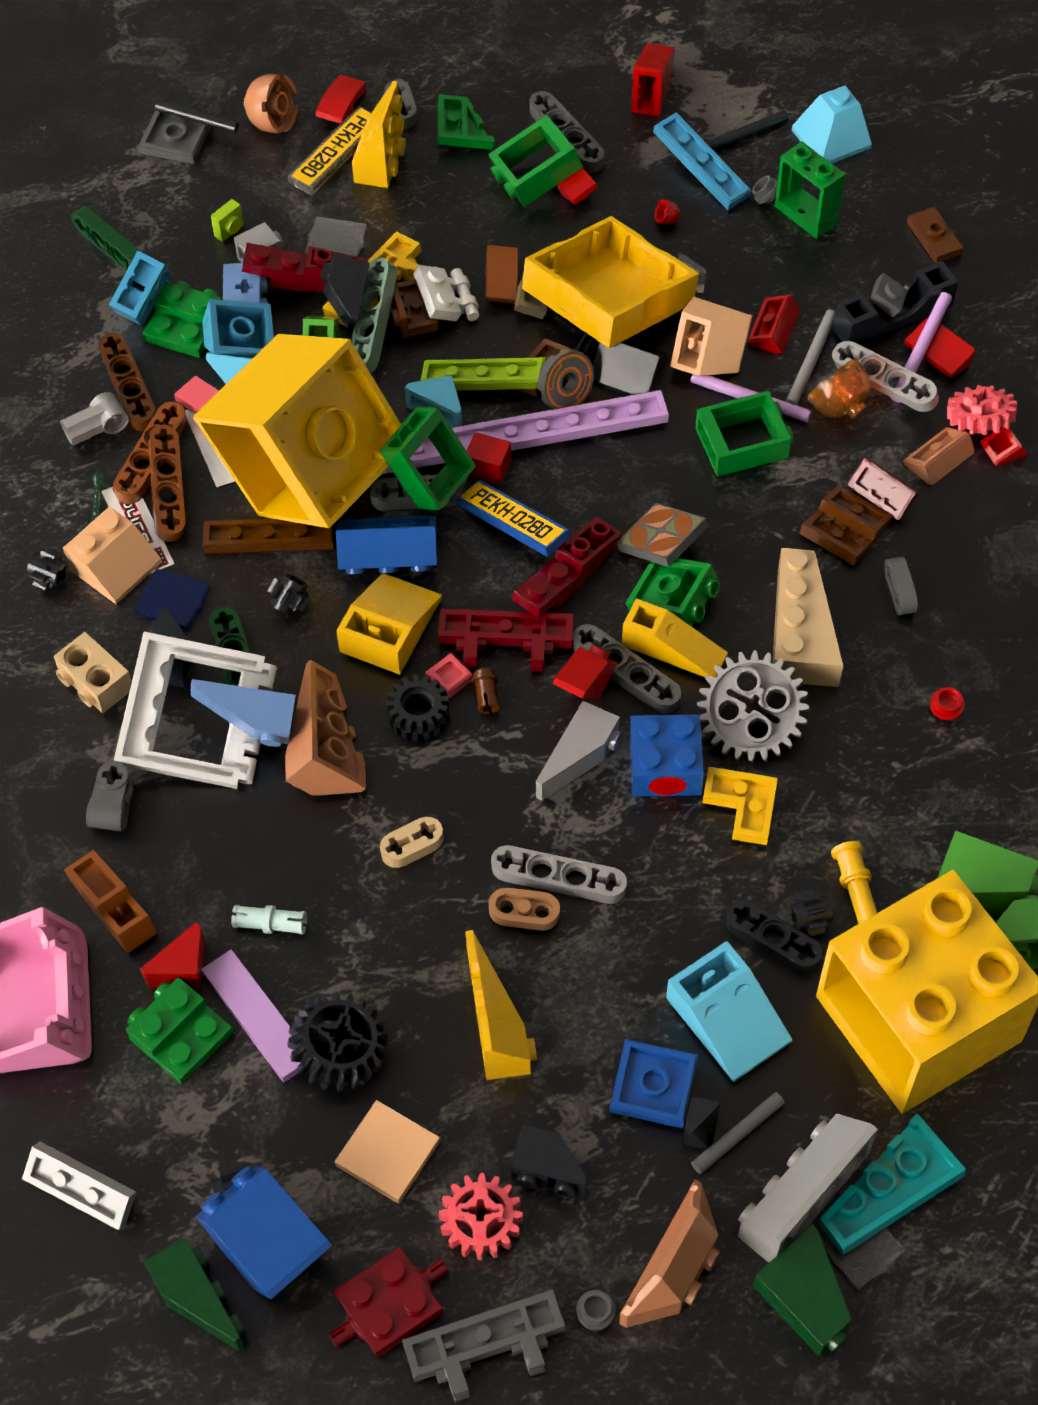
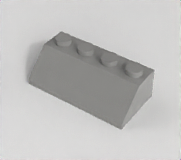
[738,1114,878,1262]

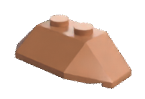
[619,1180,720,1328]

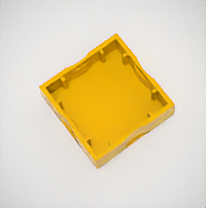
[522,216,699,348]

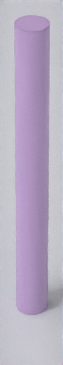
[890,292,952,403]
[690,374,812,423]

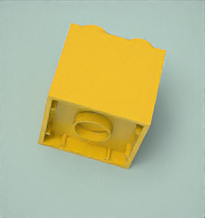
[193,334,401,528]
[816,869,1038,1114]

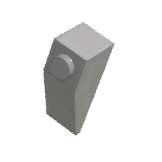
[536,701,623,800]

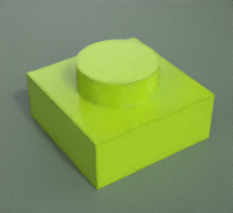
[211,199,244,242]

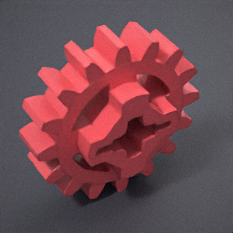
[947,385,1017,435]
[439,1173,523,1260]

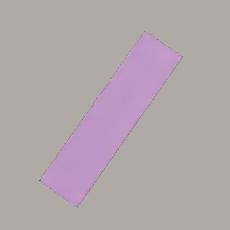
[201,950,300,1083]

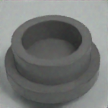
[752,175,778,204]
[576,1290,616,1331]

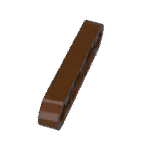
[98,332,156,431]

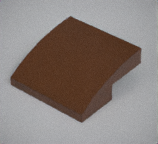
[799,485,893,566]

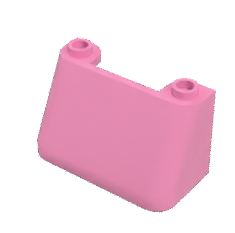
[0,907,92,1073]

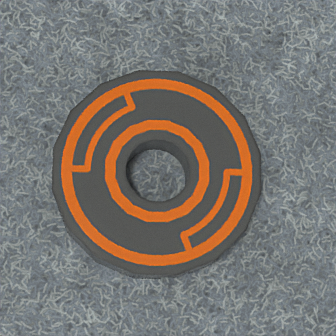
[538,348,594,409]

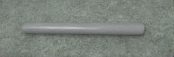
[785,310,835,406]

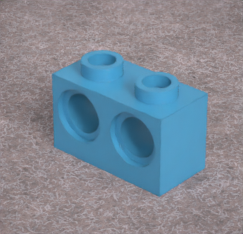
[109,251,172,327]

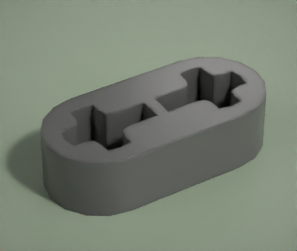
[384,80,417,129]
[884,557,918,615]

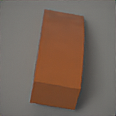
[64,850,157,954]

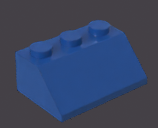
[336,515,437,574]

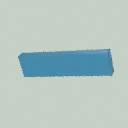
[653,112,752,210]

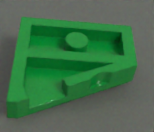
[437,94,494,150]

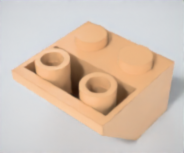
[670,297,752,376]

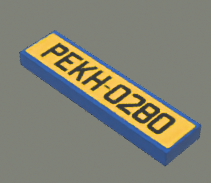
[457,479,571,557]

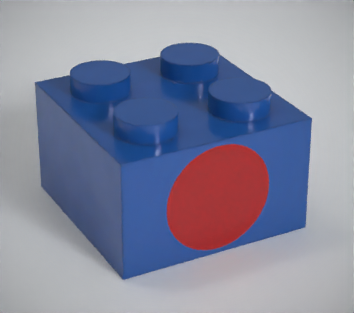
[629,714,704,797]

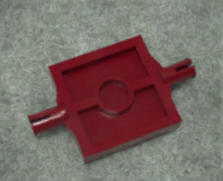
[328,1247,449,1359]

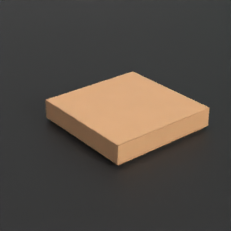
[335,1100,440,1204]

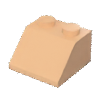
[63,506,162,604]

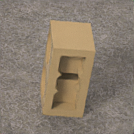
[54,632,132,713]

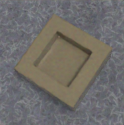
[514,279,547,319]

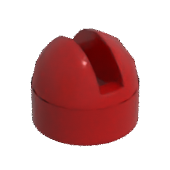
[655,199,681,225]

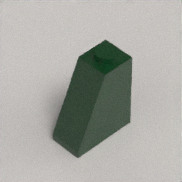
[753,1224,852,1357]

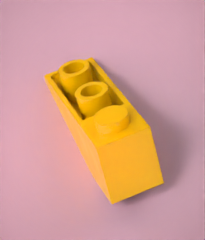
[622,598,728,678]

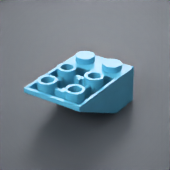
[666,941,792,1082]

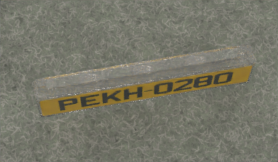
[288,106,372,196]

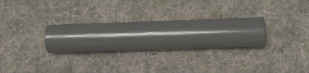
[691,1092,785,1174]

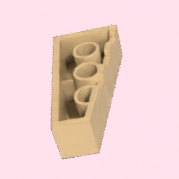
[772,548,843,687]

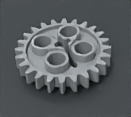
[697,650,810,763]

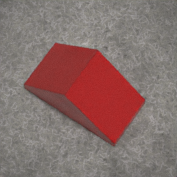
[140,922,206,989]

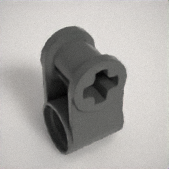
[86,761,134,832]

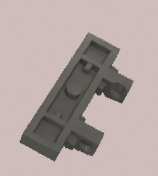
[402,1289,566,1402]

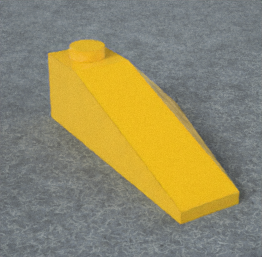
[465,930,537,1080]

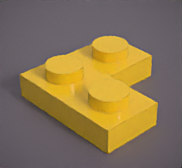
[703,767,778,845]

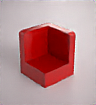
[466,432,512,485]

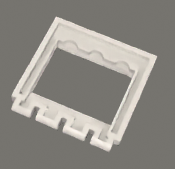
[114,632,277,789]

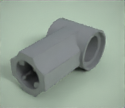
[60,392,129,446]

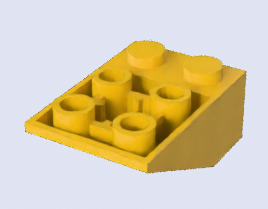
[352,81,406,188]
[336,573,442,675]

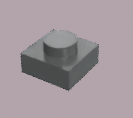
[869,273,908,317]

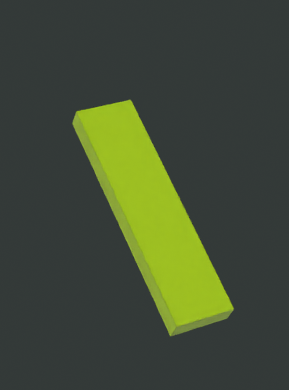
[420,357,546,391]

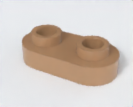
[489,887,560,931]

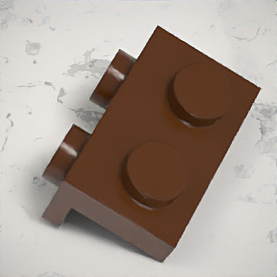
[390,279,439,338]

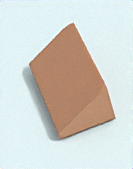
[903,427,974,485]

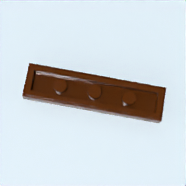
[203,519,334,554]

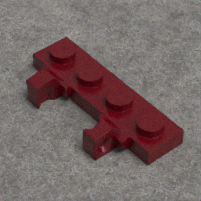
[438,609,573,672]

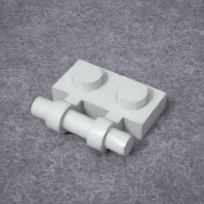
[413,265,479,321]

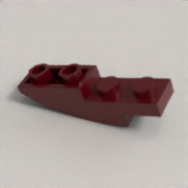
[241,242,368,291]
[512,516,622,617]

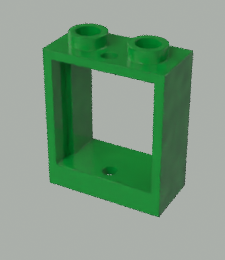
[488,115,583,207]
[775,141,845,239]
[695,391,794,477]
[379,407,476,510]

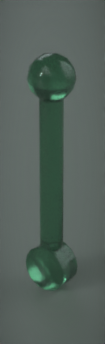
[88,472,104,525]

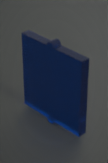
[134,568,210,630]

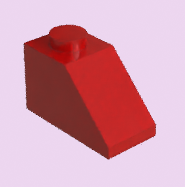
[552,645,617,699]

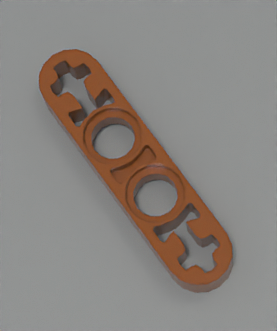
[113,401,187,504]
[148,424,185,542]

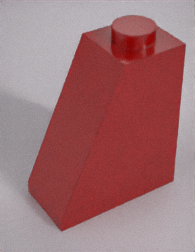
[632,43,675,117]

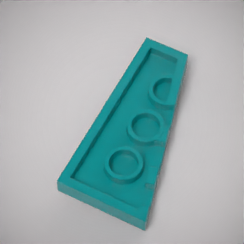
[819,1113,966,1255]

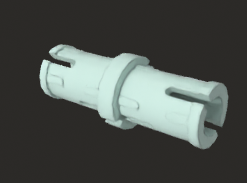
[231,905,307,934]

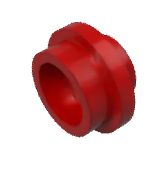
[930,687,965,720]

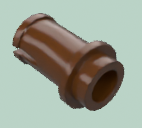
[471,668,500,714]

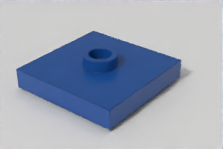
[609,1039,698,1128]

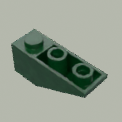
[144,1237,246,1351]

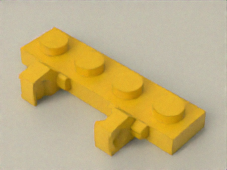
[323,231,421,326]

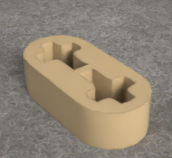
[380,817,443,868]

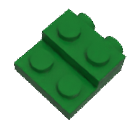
[142,281,222,358]
[626,558,720,627]
[126,977,234,1085]

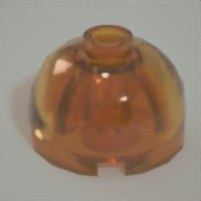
[808,358,871,419]

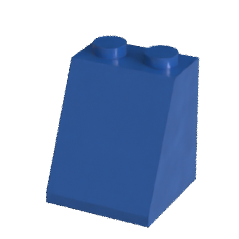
[196,1166,332,1299]

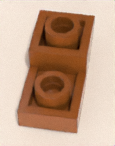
[485,245,518,304]

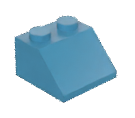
[202,299,274,357]

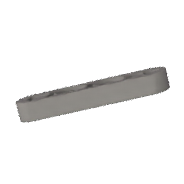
[832,341,939,412]
[491,845,627,904]

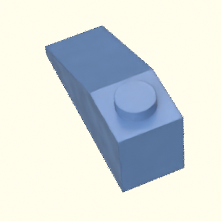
[191,679,296,747]

